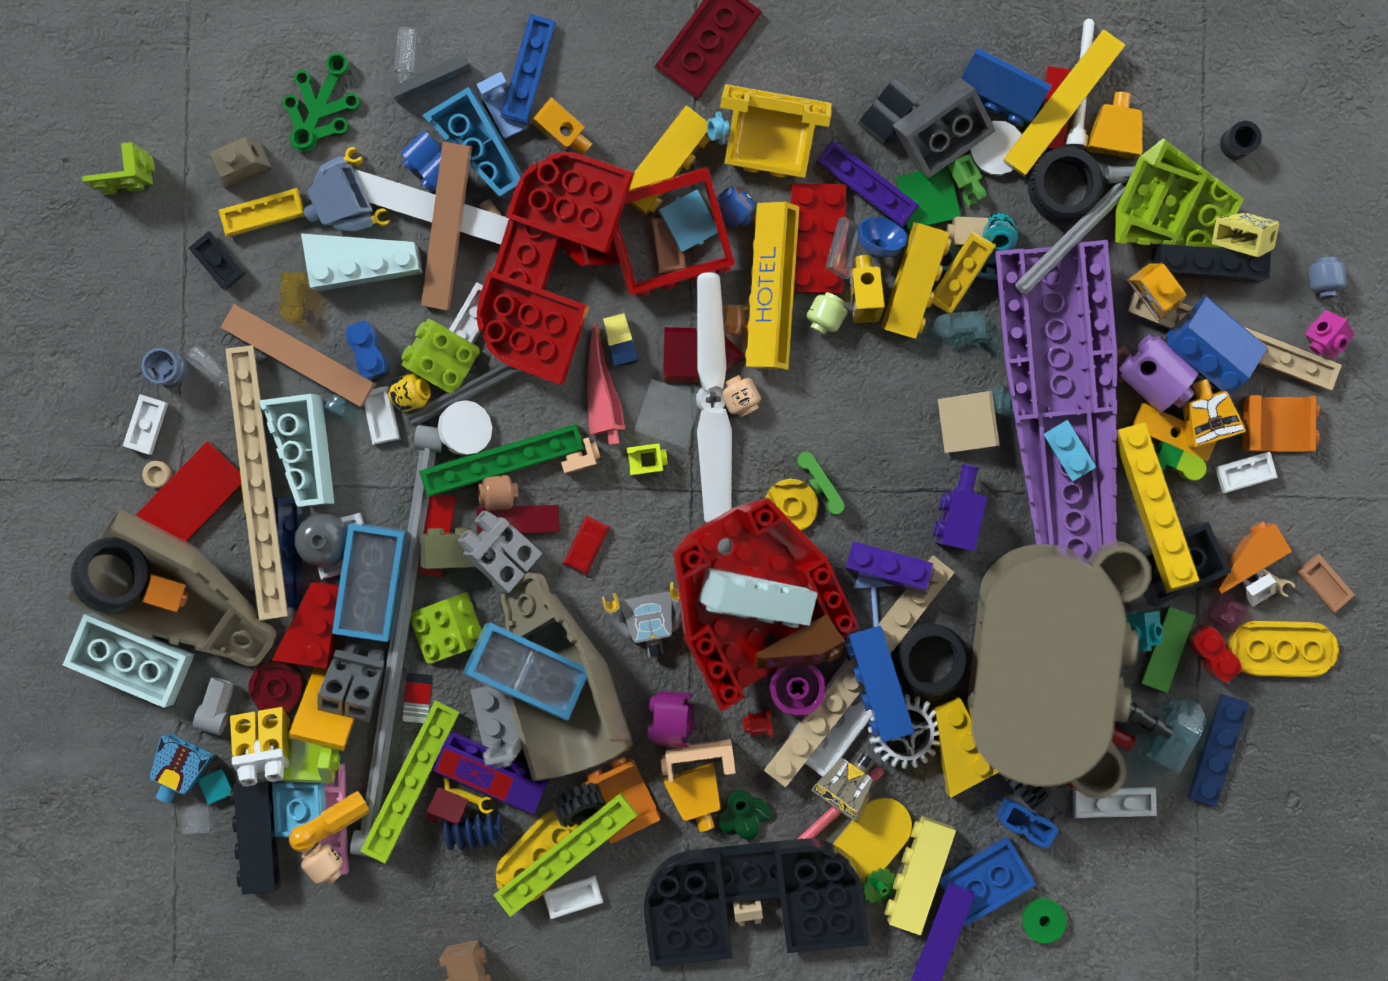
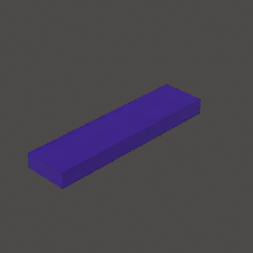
[816,140,919,228]
[911,882,975,981]

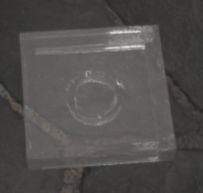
[634,379,699,448]

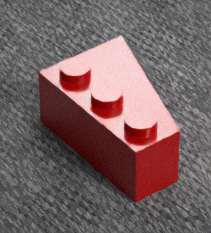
[272,581,340,668]

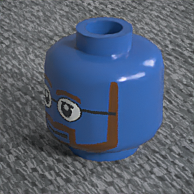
[717,186,756,227]

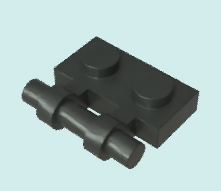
[1128,701,1174,739]

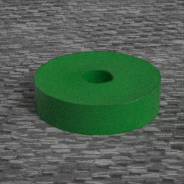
[1021,897,1067,943]

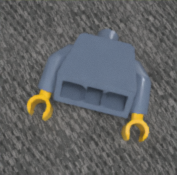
[304,147,390,231]

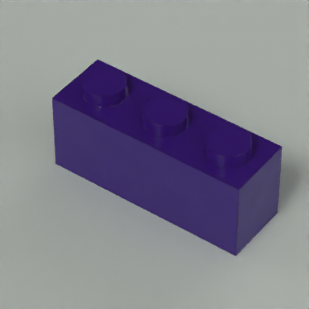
[845,541,935,595]

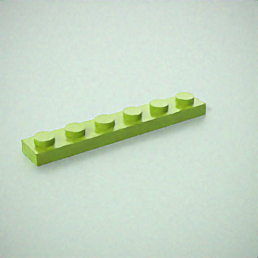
[360,701,460,863]
[494,792,638,917]

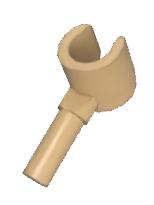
[1261,568,1295,597]

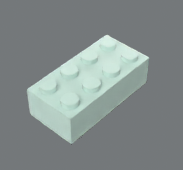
[63,613,195,708]

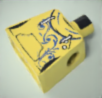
[1212,213,1279,257]

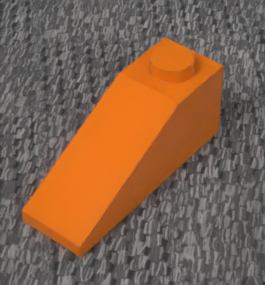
[1211,521,1292,594]

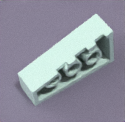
[301,234,423,292]
[259,394,334,507]
[698,568,817,628]

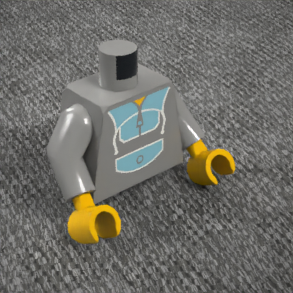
[602,582,682,657]

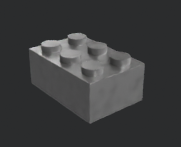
[892,78,996,178]

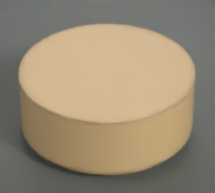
[142,461,172,488]

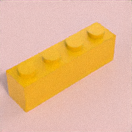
[629,105,711,216]
[881,222,951,339]

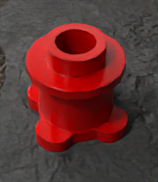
[743,708,773,738]

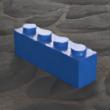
[845,625,915,743]

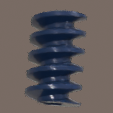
[444,813,502,850]

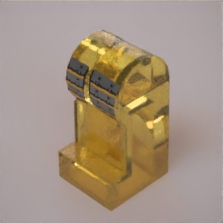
[280,272,310,325]

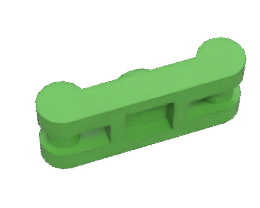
[796,452,844,514]

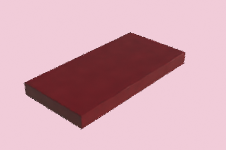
[654,0,762,100]

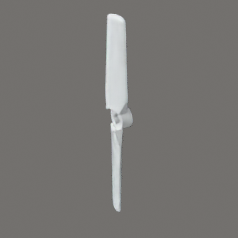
[696,272,732,523]

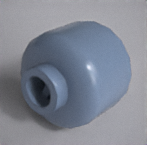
[1309,257,1347,298]

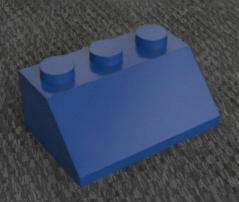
[961,48,1052,127]
[1167,295,1267,396]

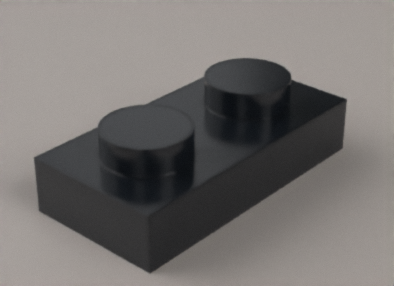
[188,231,246,291]

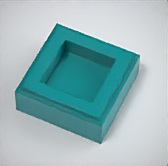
[198,767,233,805]

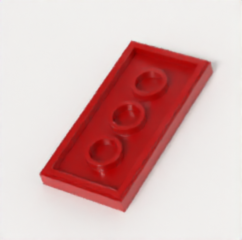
[136,441,242,542]

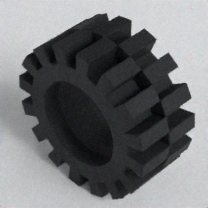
[999,773,1049,810]
[552,783,606,827]

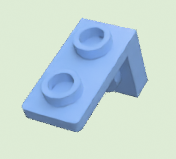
[477,72,528,139]

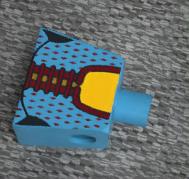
[150,733,216,803]

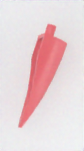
[587,324,625,445]

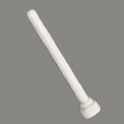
[1065,19,1094,149]

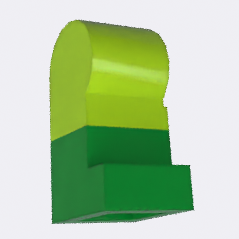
[1155,442,1207,481]

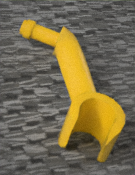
[443,776,494,813]

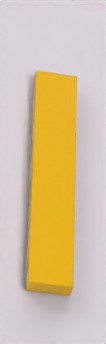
[1003,29,1125,177]

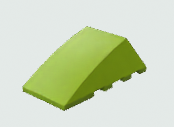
[1116,139,1244,248]

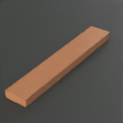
[421,142,472,310]
[220,304,375,407]

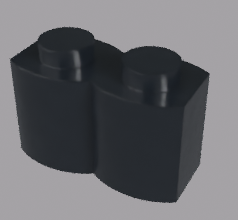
[858,78,920,144]

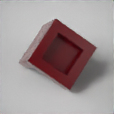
[426,787,469,825]

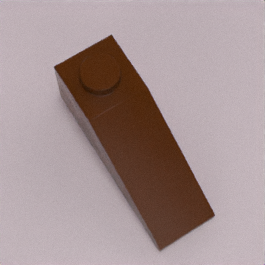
[754,615,844,669]

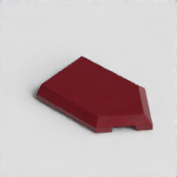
[663,327,745,382]

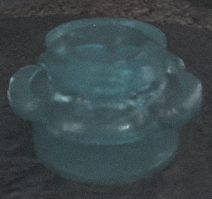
[323,394,350,417]

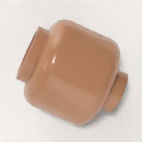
[478,474,519,511]

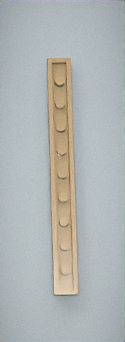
[225,345,288,621]
[764,555,954,788]

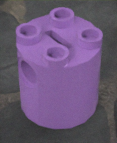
[1118,334,1198,413]

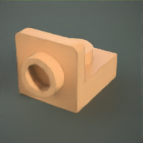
[561,438,600,474]

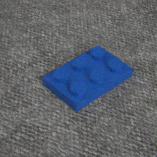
[939,836,1036,926]

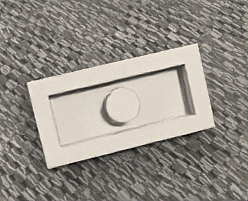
[123,394,168,455]

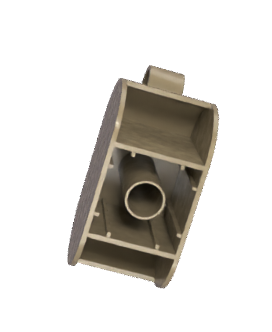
[967,541,1150,799]

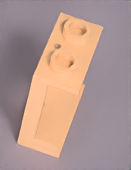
[661,739,735,782]

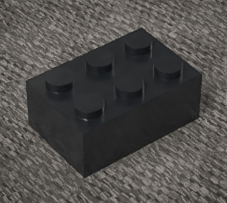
[1138,522,1231,607]

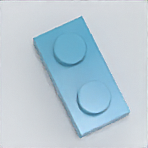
[1043,420,1096,481]

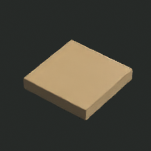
[938,391,999,453]

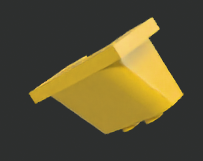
[720,84,832,178]

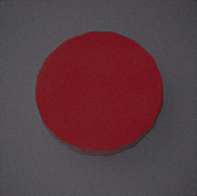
[249,660,305,712]

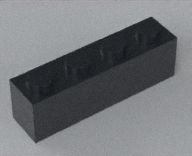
[1152,244,1271,283]
[230,779,281,895]

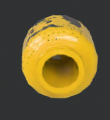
[388,373,431,412]

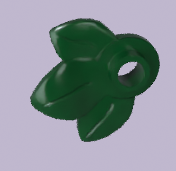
[719,790,773,841]

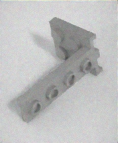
[470,686,523,768]

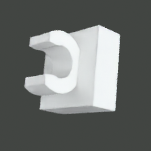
[1242,571,1276,607]

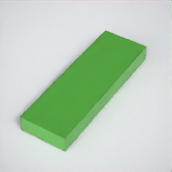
[1140,606,1195,693]

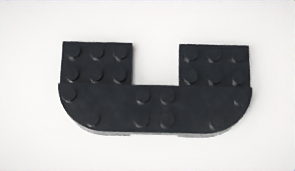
[644,838,869,966]

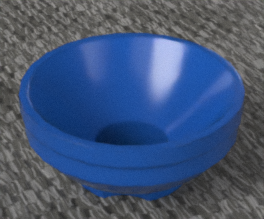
[858,217,907,259]

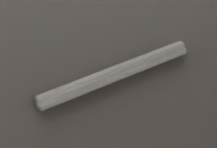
[1015,183,1125,294]

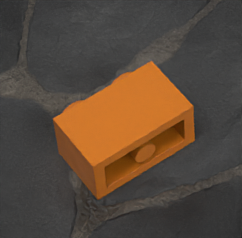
[140,574,188,612]

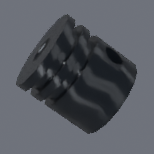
[1220,120,1262,160]

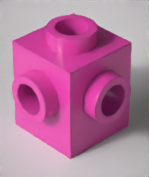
[1304,310,1355,360]

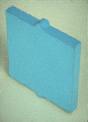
[658,190,718,252]

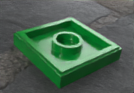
[895,165,961,231]

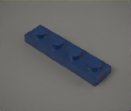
[273,498,302,607]
[1187,693,1249,807]

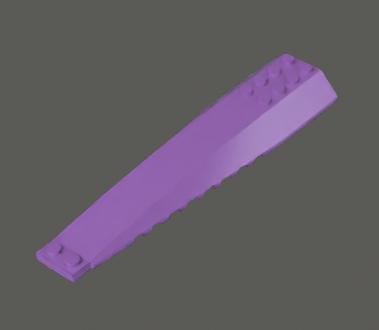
[995,240,1117,560]

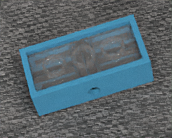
[332,522,407,642]
[462,623,587,720]

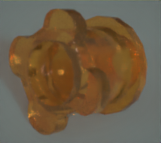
[722,305,749,335]

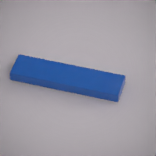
[501,14,556,126]

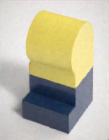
[603,313,639,368]

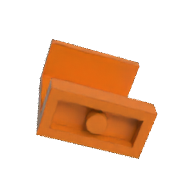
[1242,395,1320,452]
[582,756,661,844]

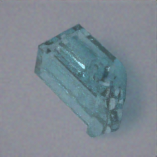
[1146,699,1207,774]

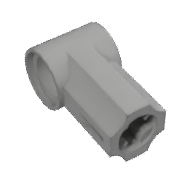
[193,677,235,736]

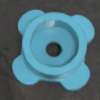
[707,111,730,145]

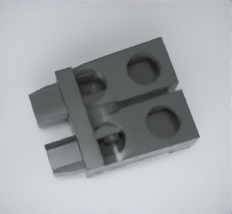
[317,642,384,722]

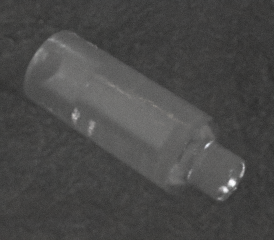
[394,27,417,83]
[185,344,230,391]

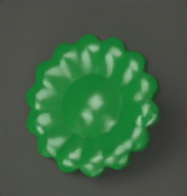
[863,868,895,903]

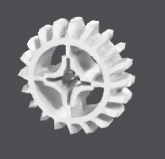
[868,694,940,769]

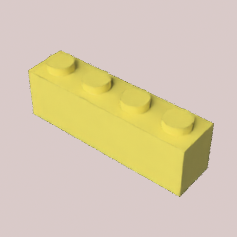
[884,816,956,935]

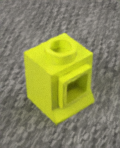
[627,443,668,476]

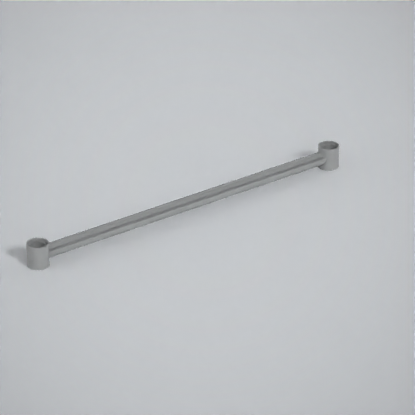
[350,425,445,857]

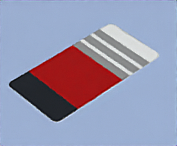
[403,673,432,723]

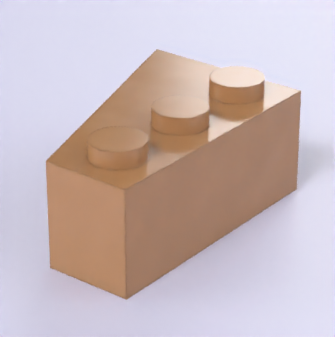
[439,940,491,981]

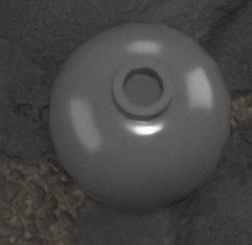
[294,513,348,568]

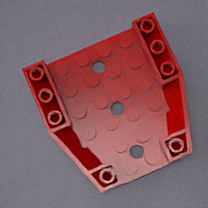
[673,498,860,712]

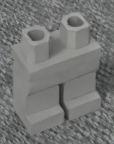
[458,511,542,593]

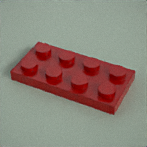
[791,183,846,294]

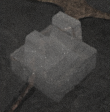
[181,804,212,834]

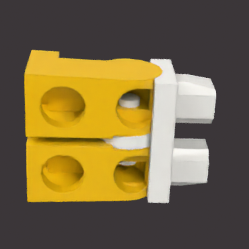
[230,707,290,787]

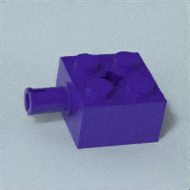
[932,464,987,551]

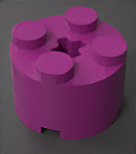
[769,665,825,715]
[648,691,694,748]

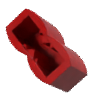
[1186,625,1242,683]

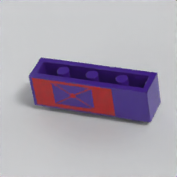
[433,731,549,814]

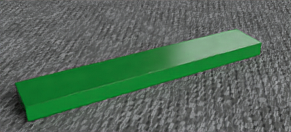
[419,424,585,497]

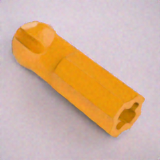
[289,791,370,853]

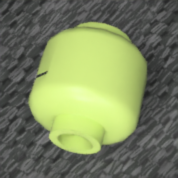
[807,292,847,335]

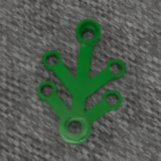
[282,52,361,153]

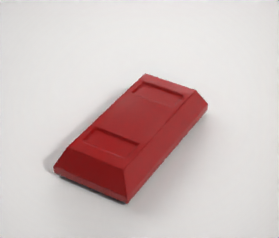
[562,515,610,576]

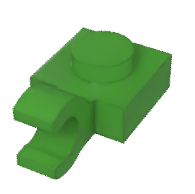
[948,154,987,206]

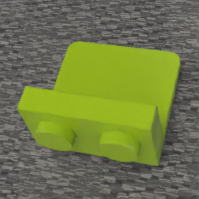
[82,142,155,195]
[401,318,480,393]
[410,592,482,664]
[281,730,340,783]

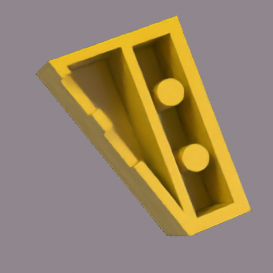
[932,696,999,798]

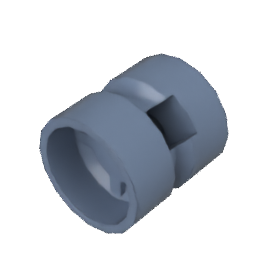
[141,348,188,386]

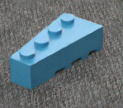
[422,87,523,200]

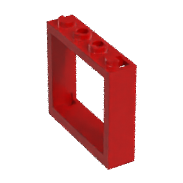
[613,167,736,297]

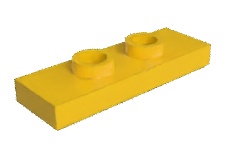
[218,188,305,237]

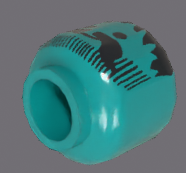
[982,213,1018,253]

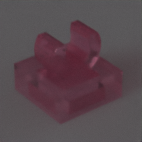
[1208,594,1248,632]

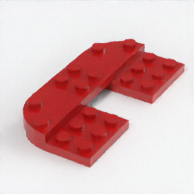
[477,152,635,385]

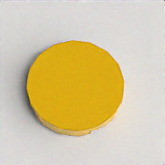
[765,479,818,531]

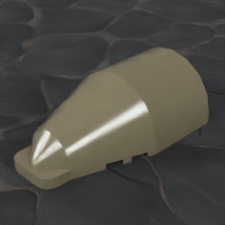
[67,508,276,666]
[501,573,633,781]

